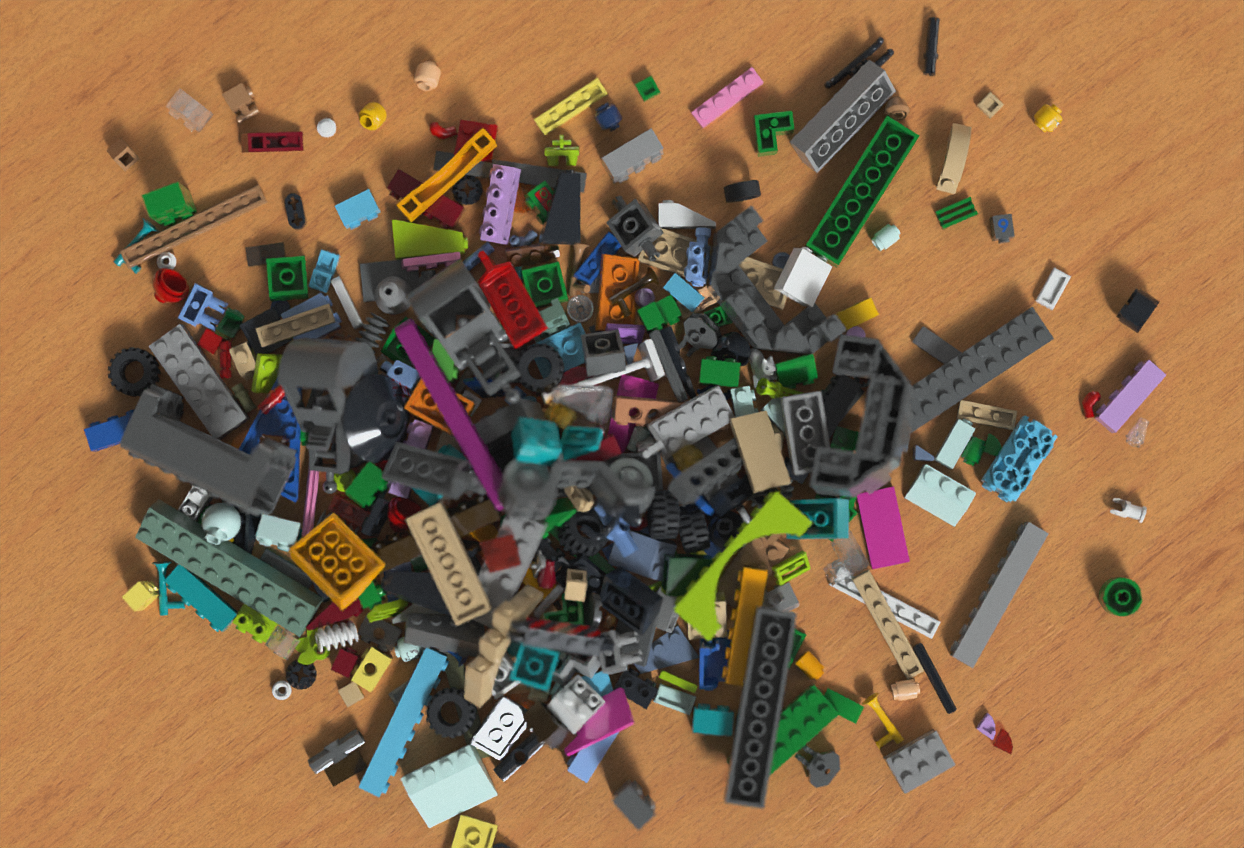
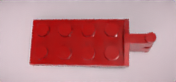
[478,251,548,348]

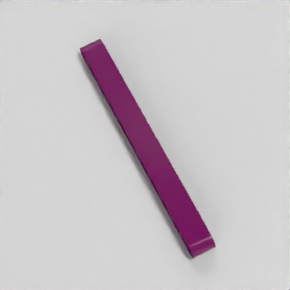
[394,318,503,511]

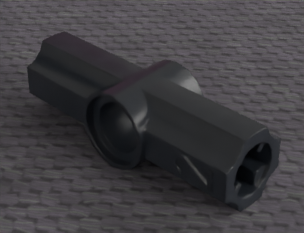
[493,732,543,782]

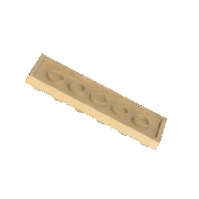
[406,502,493,626]

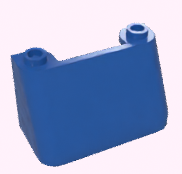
[699,630,731,691]

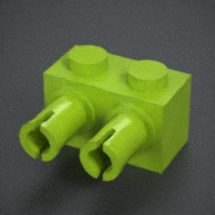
[232,604,279,643]

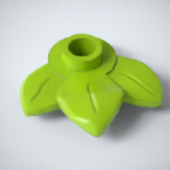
[293,629,330,665]

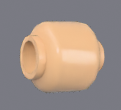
[414,61,441,91]

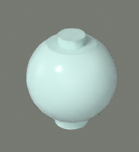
[202,503,241,545]

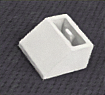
[546,675,605,734]

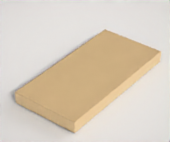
[729,411,791,493]

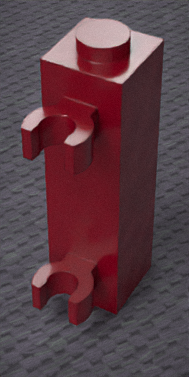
[547,424,622,471]

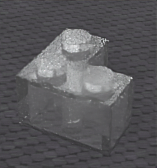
[823,531,870,586]

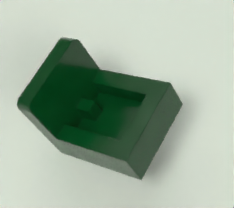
[215,307,244,342]

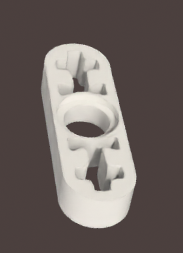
[331,276,363,329]

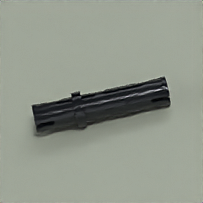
[923,17,940,76]

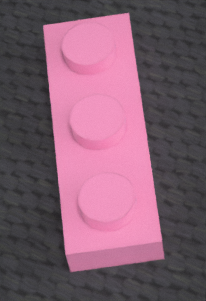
[401,252,461,272]

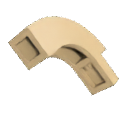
[936,123,972,194]

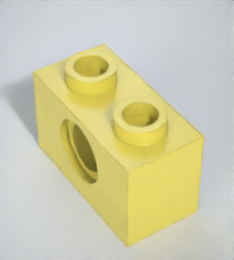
[122,581,159,611]
[351,646,393,692]

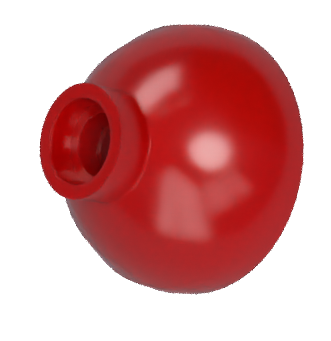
[153,268,189,303]
[387,497,422,532]

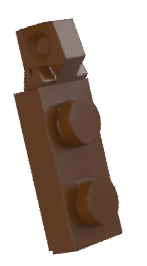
[505,243,560,267]

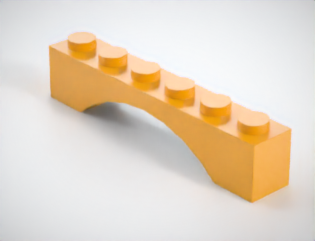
[397,128,497,222]

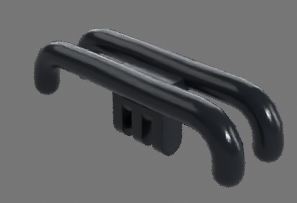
[824,37,894,94]

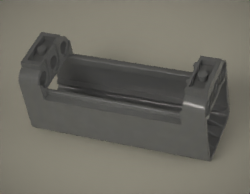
[120,384,296,516]

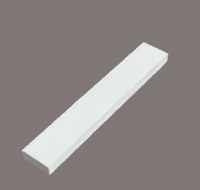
[829,568,940,639]

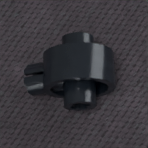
[706,511,746,553]

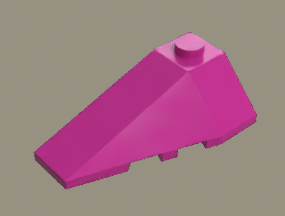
[608,375,659,454]

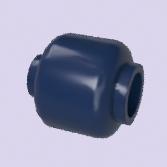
[594,102,622,132]

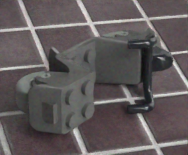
[498,453,655,541]

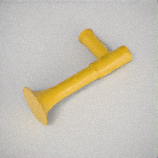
[862,692,904,749]

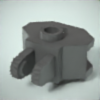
[679,313,721,357]
[795,744,840,788]

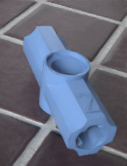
[594,506,638,558]

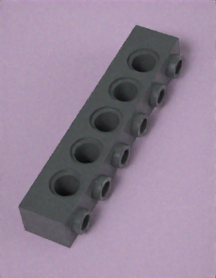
[668,438,744,506]

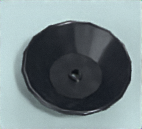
[342,374,410,463]

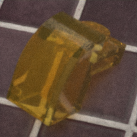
[542,399,578,430]

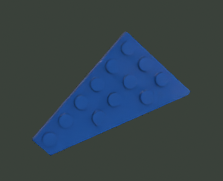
[239,378,303,502]

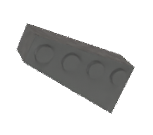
[405,613,485,658]

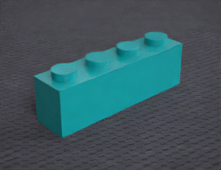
[164,564,238,632]

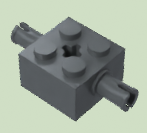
[606,196,663,261]

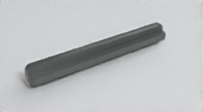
[649,330,688,403]

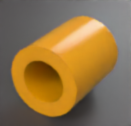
[795,650,825,680]

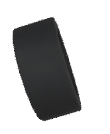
[723,180,761,203]

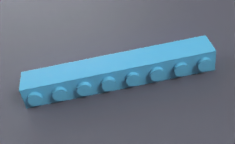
[358,647,449,797]

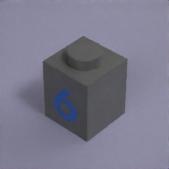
[990,214,1015,244]

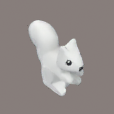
[749,348,777,388]

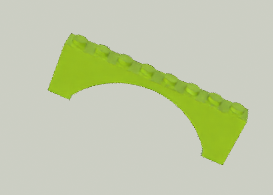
[673,492,812,641]

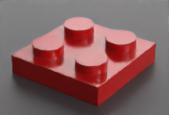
[454,119,498,163]

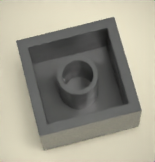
[581,329,626,376]

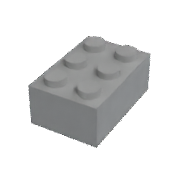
[602,128,663,184]
[883,729,955,794]

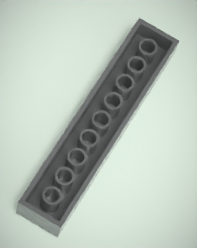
[911,307,1054,433]
[723,606,797,809]

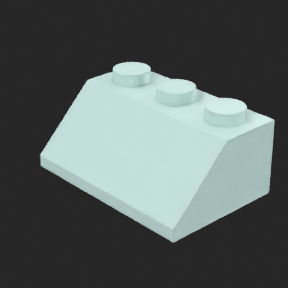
[904,464,976,527]

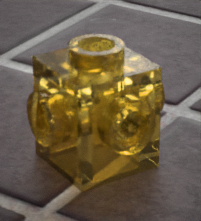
[672,444,704,473]

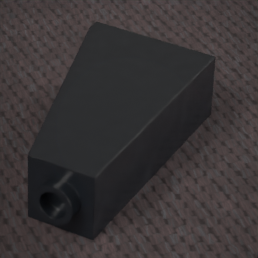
[539,170,581,245]
[381,571,452,616]

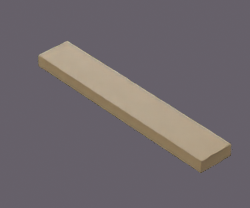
[852,569,924,680]

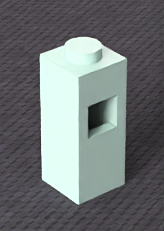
[934,418,975,469]

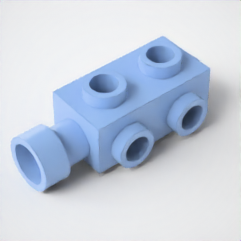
[684,227,711,287]

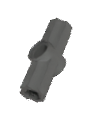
[307,728,365,774]

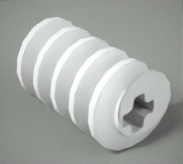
[315,620,358,652]

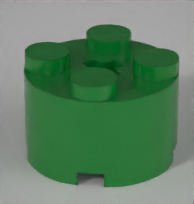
[1098,577,1142,616]

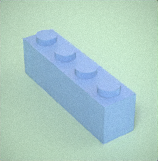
[567,732,619,783]

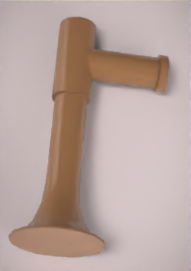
[568,244,590,297]

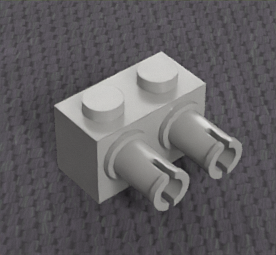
[599,630,643,675]

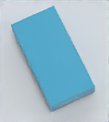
[663,273,705,312]

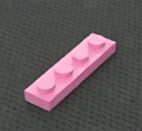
[691,68,763,129]

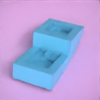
[308,249,340,293]

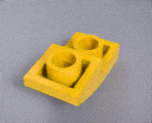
[835,297,879,331]

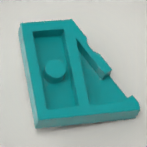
[560,426,603,462]

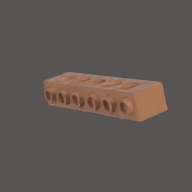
[611,395,729,432]

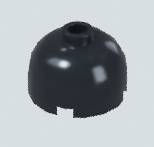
[711,332,750,367]

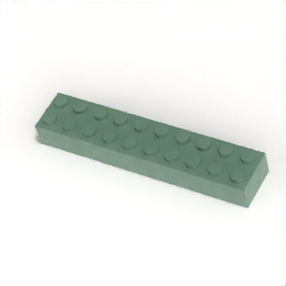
[135,499,324,637]

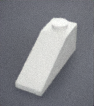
[658,200,716,229]

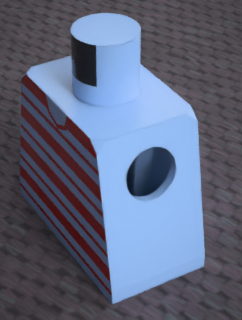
[380,360,421,397]

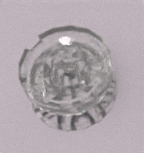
[567,295,594,323]

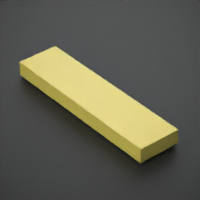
[534,78,608,136]

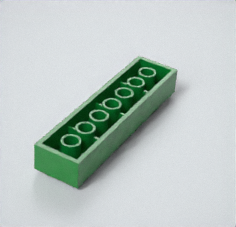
[805,116,919,268]

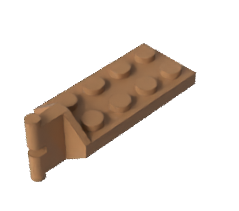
[715,533,789,609]

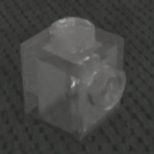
[265,626,300,660]

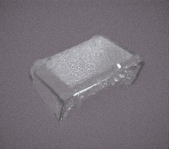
[551,384,613,433]

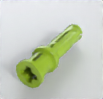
[756,378,805,399]

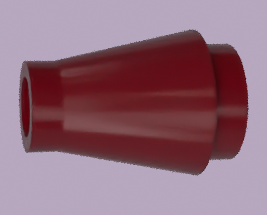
[537,559,556,589]

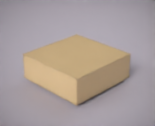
[976,92,1004,119]
[338,682,365,707]

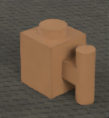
[222,83,259,124]

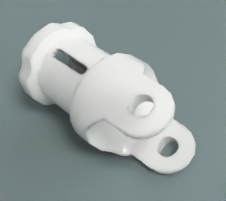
[1110,498,1147,523]

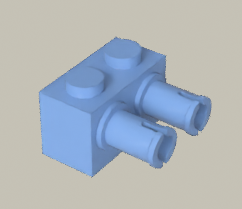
[178,283,228,331]

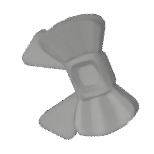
[531,549,546,578]

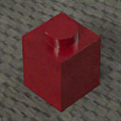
[331,646,360,678]

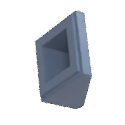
[624,343,638,365]
[913,445,934,461]

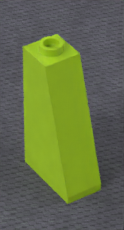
[392,220,468,260]

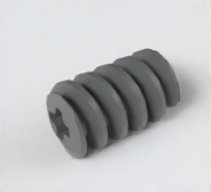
[355,312,390,354]

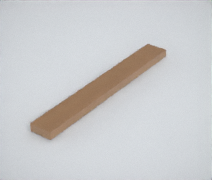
[120,185,267,269]

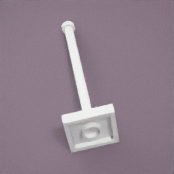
[541,339,665,404]

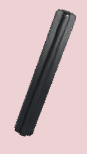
[913,643,957,714]

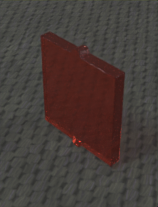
[480,534,522,574]

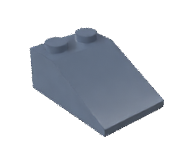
[608,529,677,581]

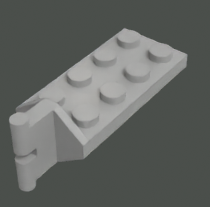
[635,385,735,459]

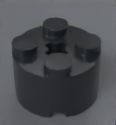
[1116,288,1160,333]

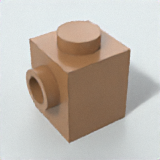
[106,138,139,172]

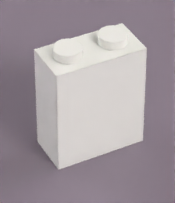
[774,247,832,307]

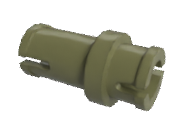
[231,383,256,413]

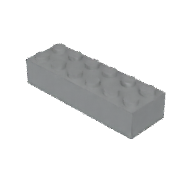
[790,60,896,173]
[149,324,250,440]
[473,515,549,628]

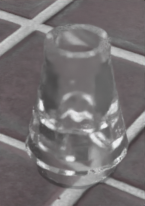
[1126,418,1149,448]

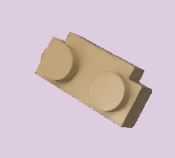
[564,486,593,512]

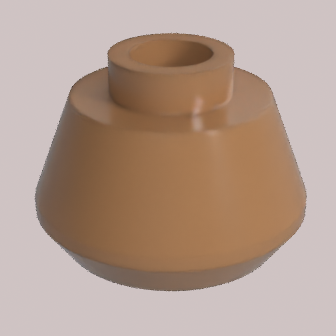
[884,96,910,121]

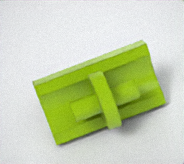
[544,135,579,166]

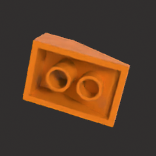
[404,378,476,438]

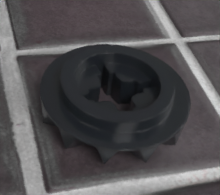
[452,174,483,205]
[286,659,317,690]

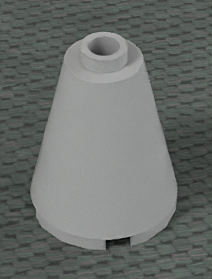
[375,277,412,315]

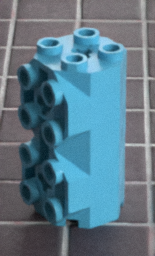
[981,416,1058,503]

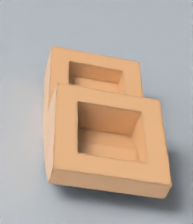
[676,286,717,319]

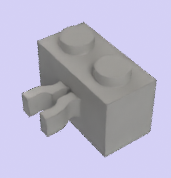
[762,582,800,611]

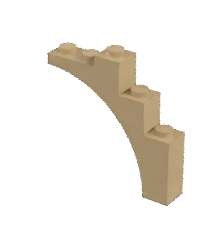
[464,584,543,707]

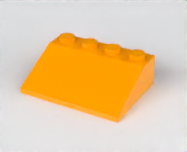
[289,513,385,610]

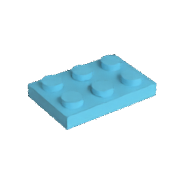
[531,322,586,379]

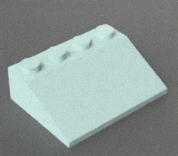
[401,744,498,828]

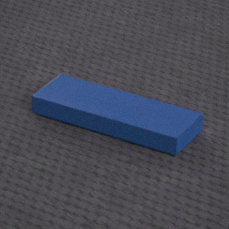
[574,231,621,285]

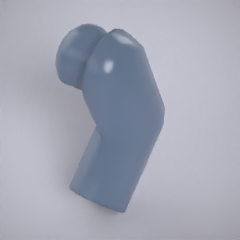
[509,229,538,247]

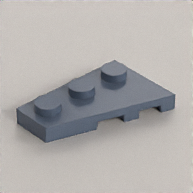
[634,625,699,674]

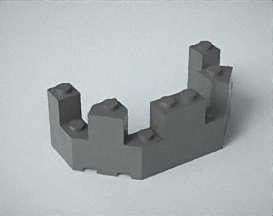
[707,205,847,356]
[810,334,914,499]

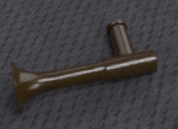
[608,267,659,318]

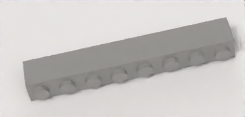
[950,522,1049,668]

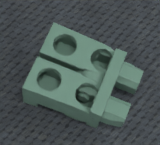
[529,298,571,343]

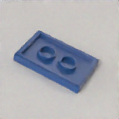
[666,463,716,517]

